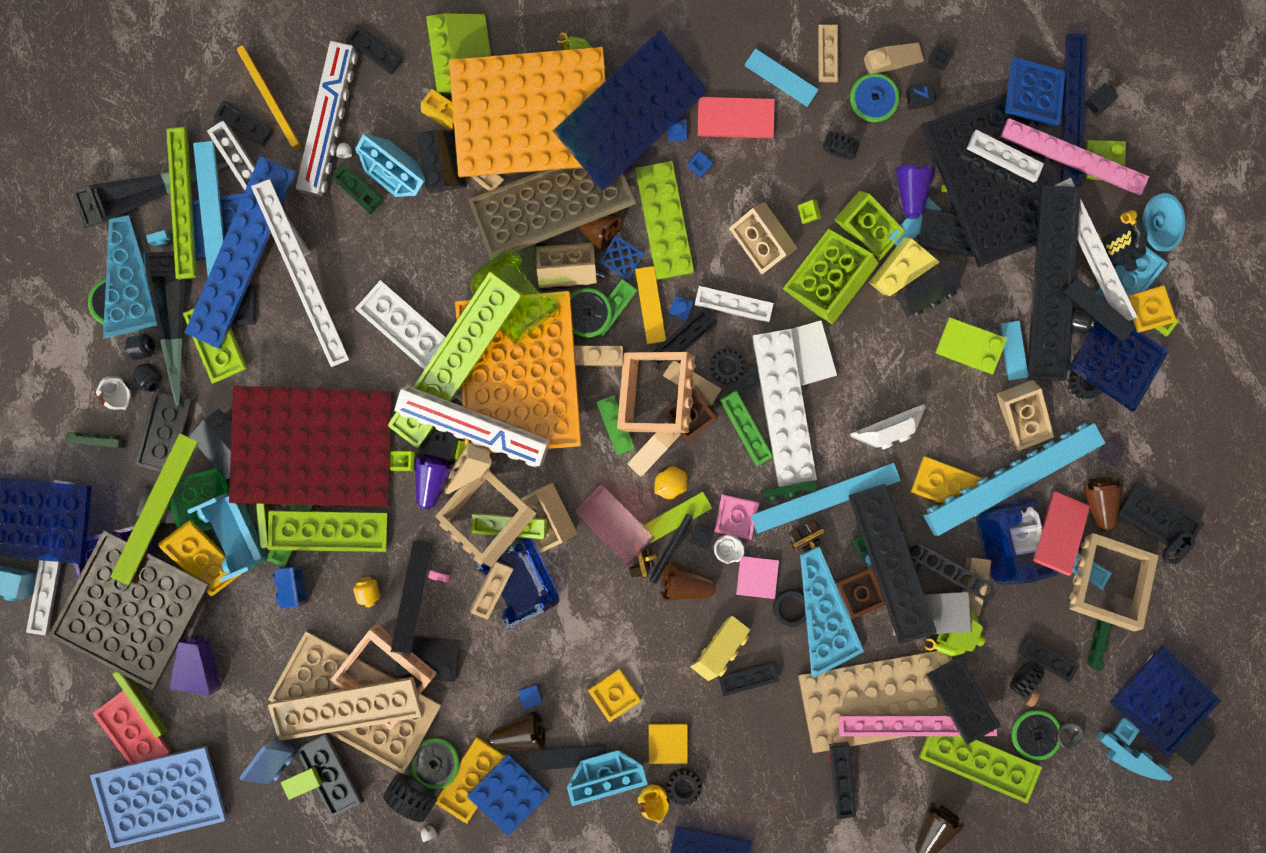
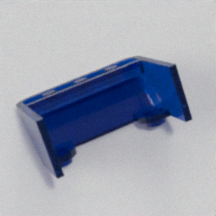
[976,497,1058,584]

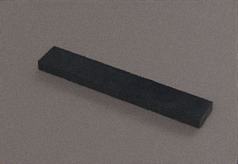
[390,540,432,656]

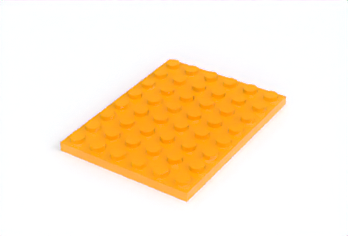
[449,47,612,177]
[455,291,582,453]

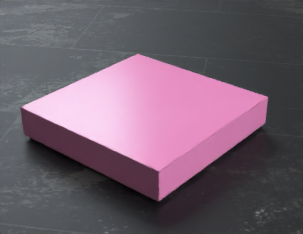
[714,494,759,540]
[736,556,779,599]

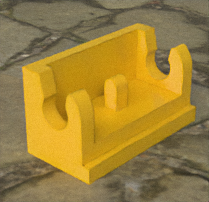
[421,89,455,131]

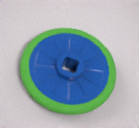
[850,73,900,122]

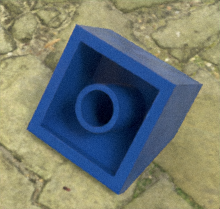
[273,565,307,608]

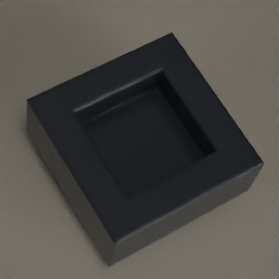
[927,43,954,71]

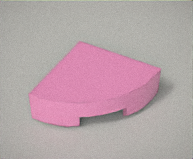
[428,570,451,582]

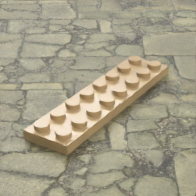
[268,677,424,741]

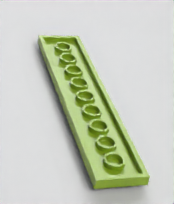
[387,271,523,449]

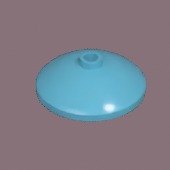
[1142,193,1185,251]

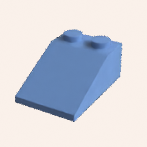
[239,737,296,784]

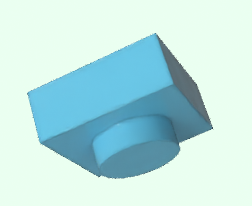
[146,230,173,247]
[1111,718,1140,746]

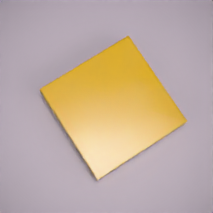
[1127,285,1177,333]
[588,668,641,722]
[649,723,688,764]

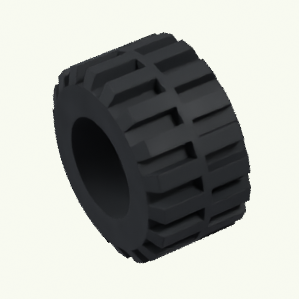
[383,774,437,822]

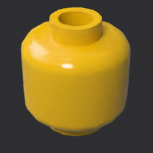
[353,577,381,607]

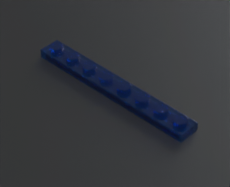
[1061,34,1087,186]

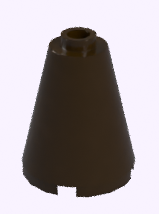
[490,711,546,751]
[915,803,964,853]

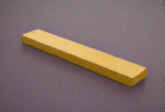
[237,45,303,151]

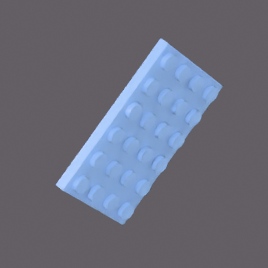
[90,745,227,848]

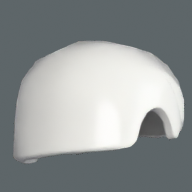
[714,534,744,564]

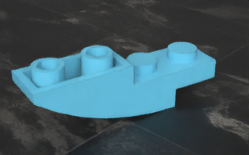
[1096,731,1172,781]

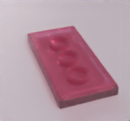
[575,484,655,565]

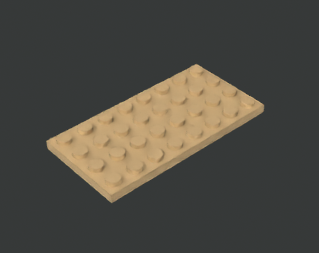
[268,631,442,774]
[798,651,953,753]

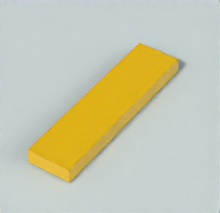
[635,266,666,345]

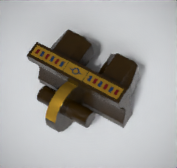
[789,519,826,552]
[625,542,658,578]

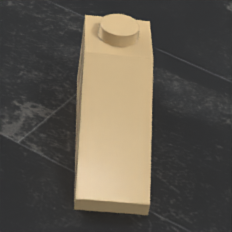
[864,43,924,74]
[628,422,681,477]
[445,443,492,494]
[962,557,991,616]

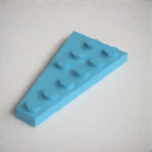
[103,215,157,339]
[800,546,864,677]

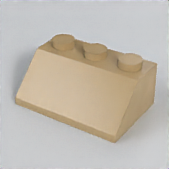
[729,202,798,274]
[536,242,597,288]
[518,483,578,553]

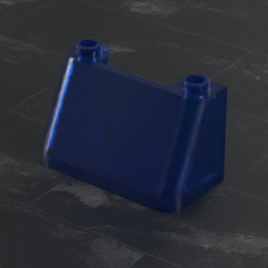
[475,537,560,629]

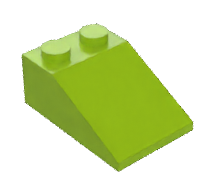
[834,191,905,260]
[935,317,1007,374]

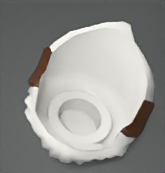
[96,376,132,410]

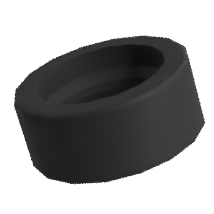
[773,590,806,627]

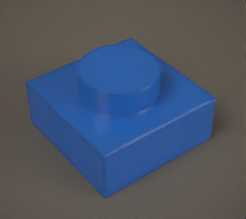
[667,120,687,141]
[669,295,693,320]

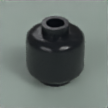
[1071,308,1095,334]
[124,333,155,360]
[133,363,163,392]

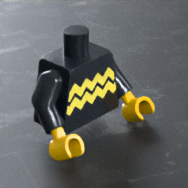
[1097,210,1148,272]

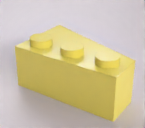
[869,237,939,296]

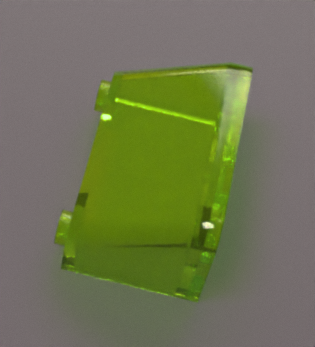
[470,248,559,344]

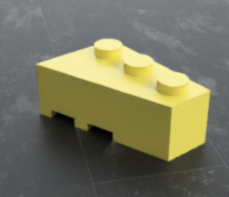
[690,616,750,681]

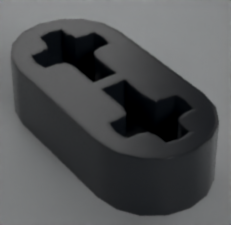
[1162,532,1196,564]

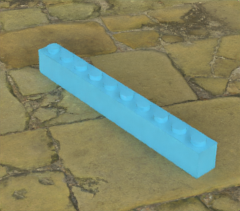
[923,422,1105,536]

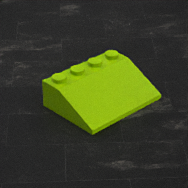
[426,13,491,97]
[783,229,878,324]

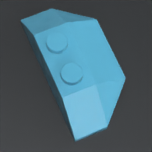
[356,133,425,197]
[567,750,648,806]

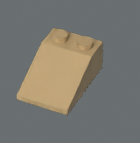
[997,380,1054,451]

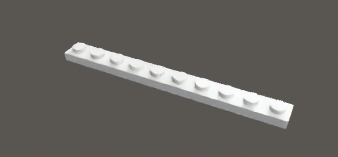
[251,179,349,367]

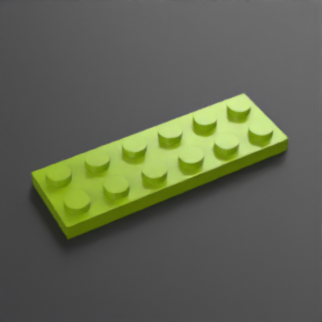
[635,161,694,280]
[268,511,387,552]
[918,736,1042,804]

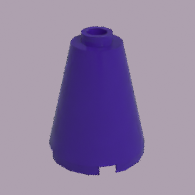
[896,165,934,219]
[415,454,454,509]

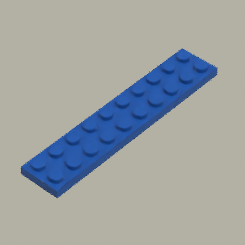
[185,156,297,349]

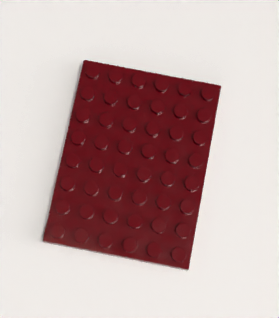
[229,386,392,506]

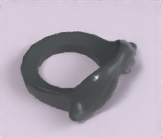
[1057,718,1085,749]

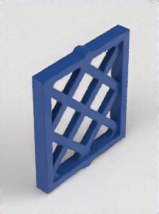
[599,235,644,280]

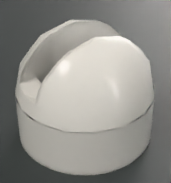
[336,143,352,158]
[421,826,438,842]

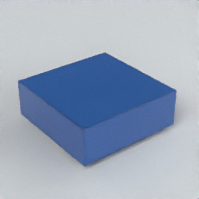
[687,150,713,178]
[518,684,543,709]

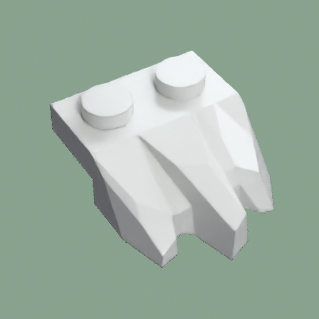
[1000,503,1042,557]

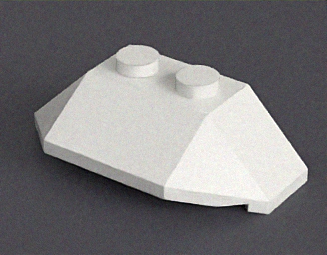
[850,404,925,449]

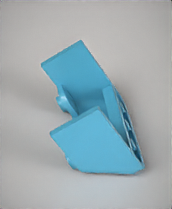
[187,492,268,582]

